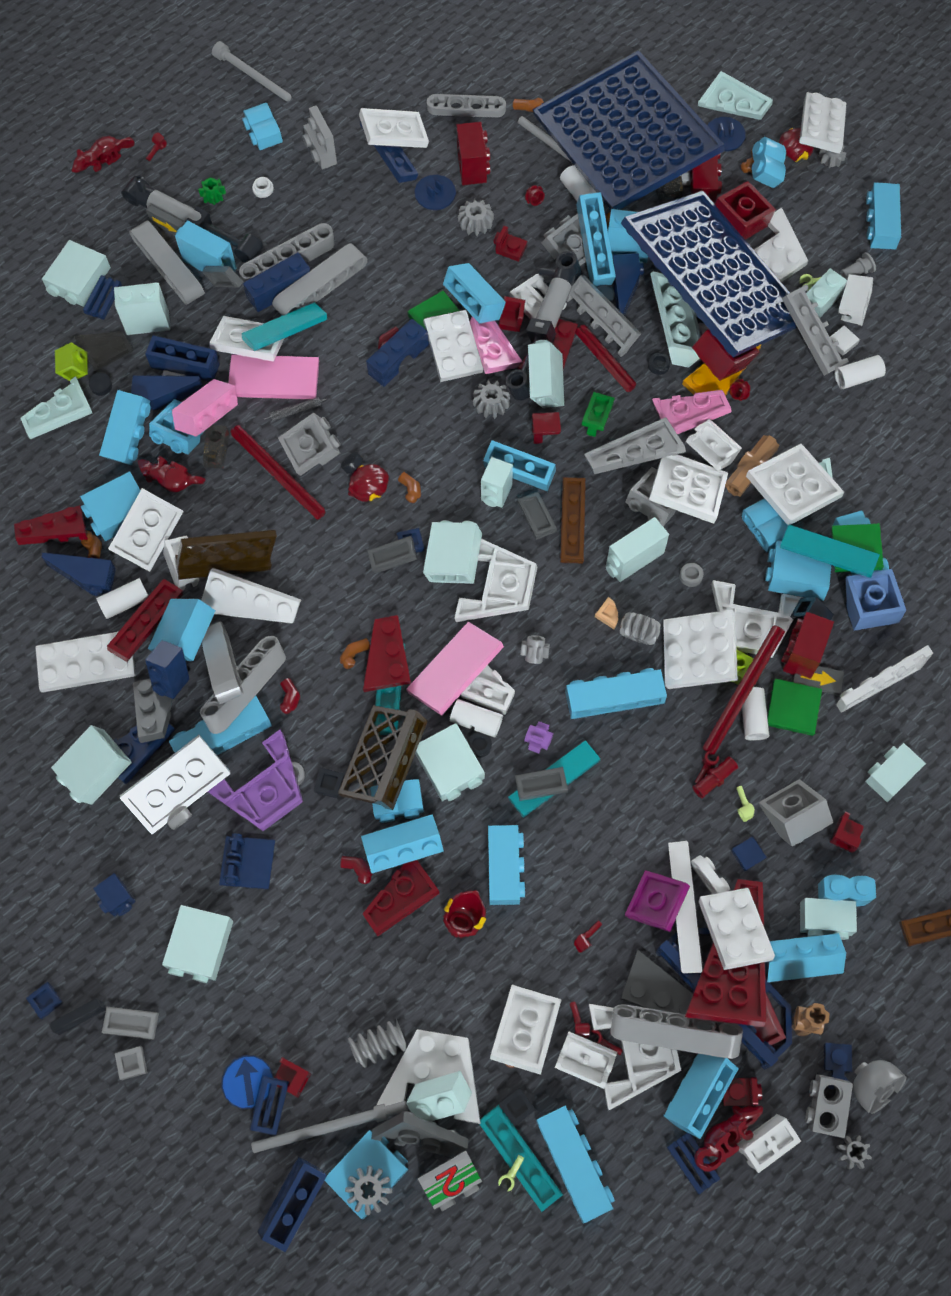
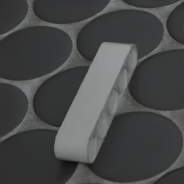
[129,220,205,305]
[239,223,335,287]
[272,244,367,316]
[202,621,244,704]
[200,636,286,734]
[610,1004,743,1059]

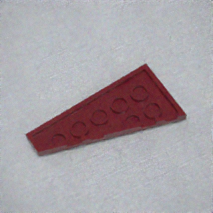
[685,879,766,1027]

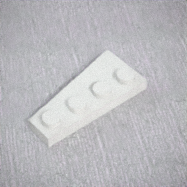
[201,568,301,623]

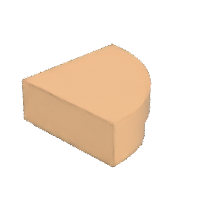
[595,597,618,629]

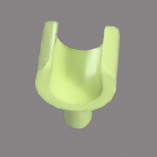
[800,274,821,291]
[736,786,755,822]
[498,1155,524,1191]

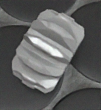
[458,198,494,236]
[473,380,510,419]
[620,612,661,645]
[345,1166,392,1215]

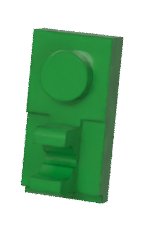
[582,392,615,437]

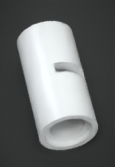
[560,165,597,201]
[835,355,885,389]
[96,578,148,619]
[742,687,769,740]
[450,699,503,737]

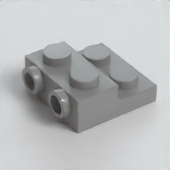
[302,105,337,170]
[542,213,586,266]
[278,413,341,475]
[625,467,676,526]

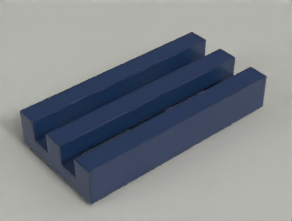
[83,275,122,320]
[249,1075,289,1135]
[666,1132,720,1195]

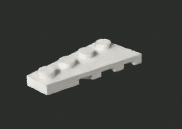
[836,645,933,713]

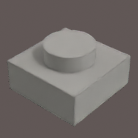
[115,1046,148,1080]

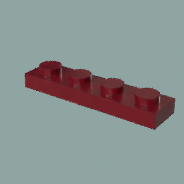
[107,579,183,662]

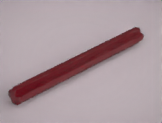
[230,425,326,520]
[703,625,785,755]

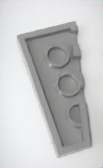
[584,417,686,474]

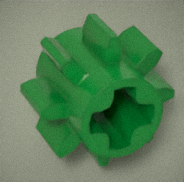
[198,177,226,205]

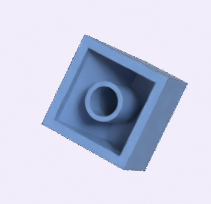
[846,569,906,631]

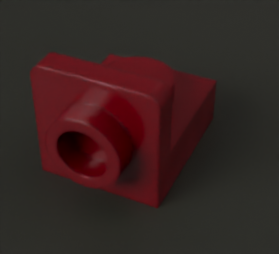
[494,226,528,262]
[722,1077,762,1106]

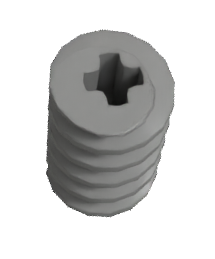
[348,1019,406,1068]

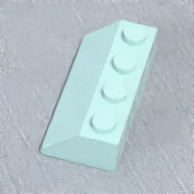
[650,271,701,368]

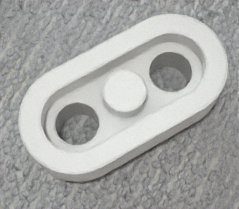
[691,855,730,894]

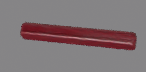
[576,324,636,392]

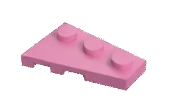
[470,316,522,374]
[652,390,732,434]

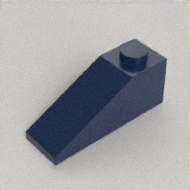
[612,253,644,316]
[131,376,204,410]
[42,553,116,596]

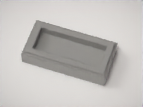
[102,1007,159,1040]

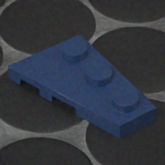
[113,724,175,785]

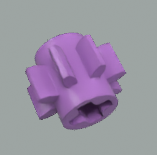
[524,721,553,753]

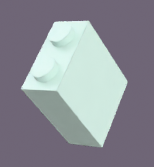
[42,240,111,307]
[114,282,170,335]
[528,340,564,408]
[606,517,669,582]
[423,520,482,584]
[415,723,485,801]
[51,725,132,805]
[162,905,233,983]

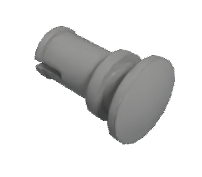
[840,252,876,280]

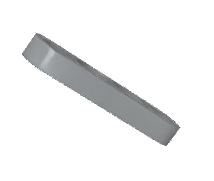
[427,94,506,117]

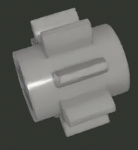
[819,145,846,168]
[520,635,550,664]
[836,1135,872,1169]

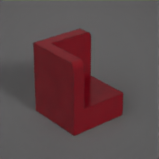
[499,296,526,332]
[532,412,561,444]
[830,811,864,853]
[274,1057,311,1098]

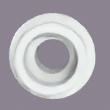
[252,177,274,198]

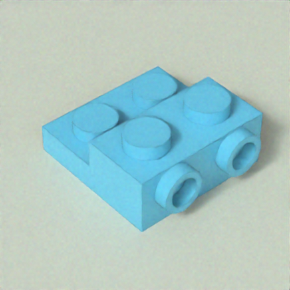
[149,399,204,455]

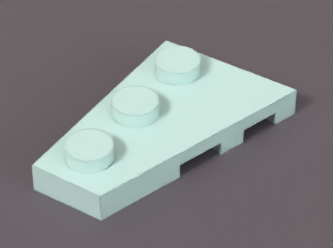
[698,71,773,120]
[21,376,92,439]

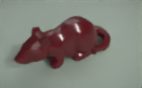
[71,136,135,173]
[137,456,206,492]
[694,1106,763,1172]

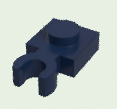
[824,1043,852,1090]

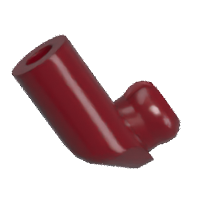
[378,326,399,350]
[280,678,300,714]
[340,856,373,884]

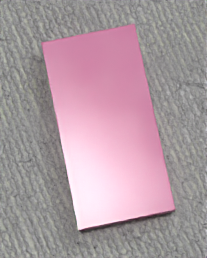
[228,355,319,399]
[406,622,504,716]

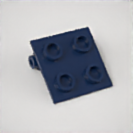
[219,834,275,889]

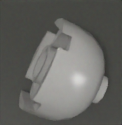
[853,1060,907,1114]

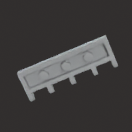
[566,275,641,357]
[782,284,849,376]

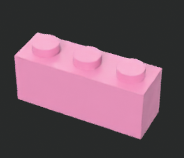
[172,379,238,437]

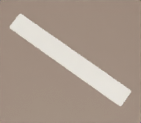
[668,841,702,973]

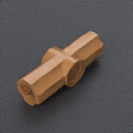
[725,435,780,497]
[792,1003,830,1036]

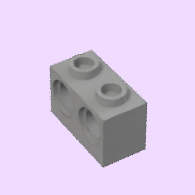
[805,1074,853,1138]

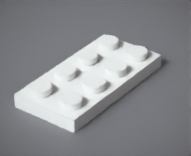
[799,92,846,154]
[36,632,136,692]
[120,735,230,834]

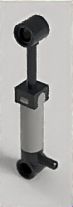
[121,175,263,263]
[506,251,582,400]

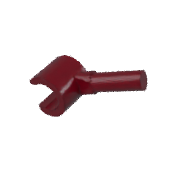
[146,132,167,161]
[695,751,719,784]
[574,921,602,953]
[570,1002,590,1038]
[591,1030,623,1055]

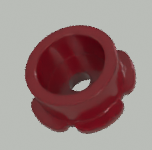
[525,185,545,206]
[730,379,750,401]

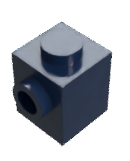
[93,873,136,917]

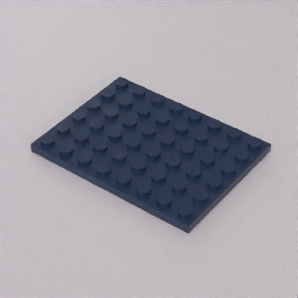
[533,50,725,210]
[621,191,798,357]

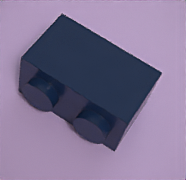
[145,640,190,699]

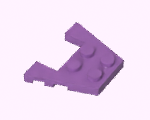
[207,730,303,831]

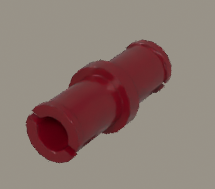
[692,757,738,799]

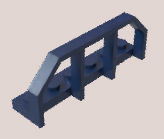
[655,928,792,1070]

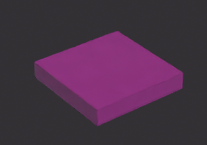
[625,870,690,932]

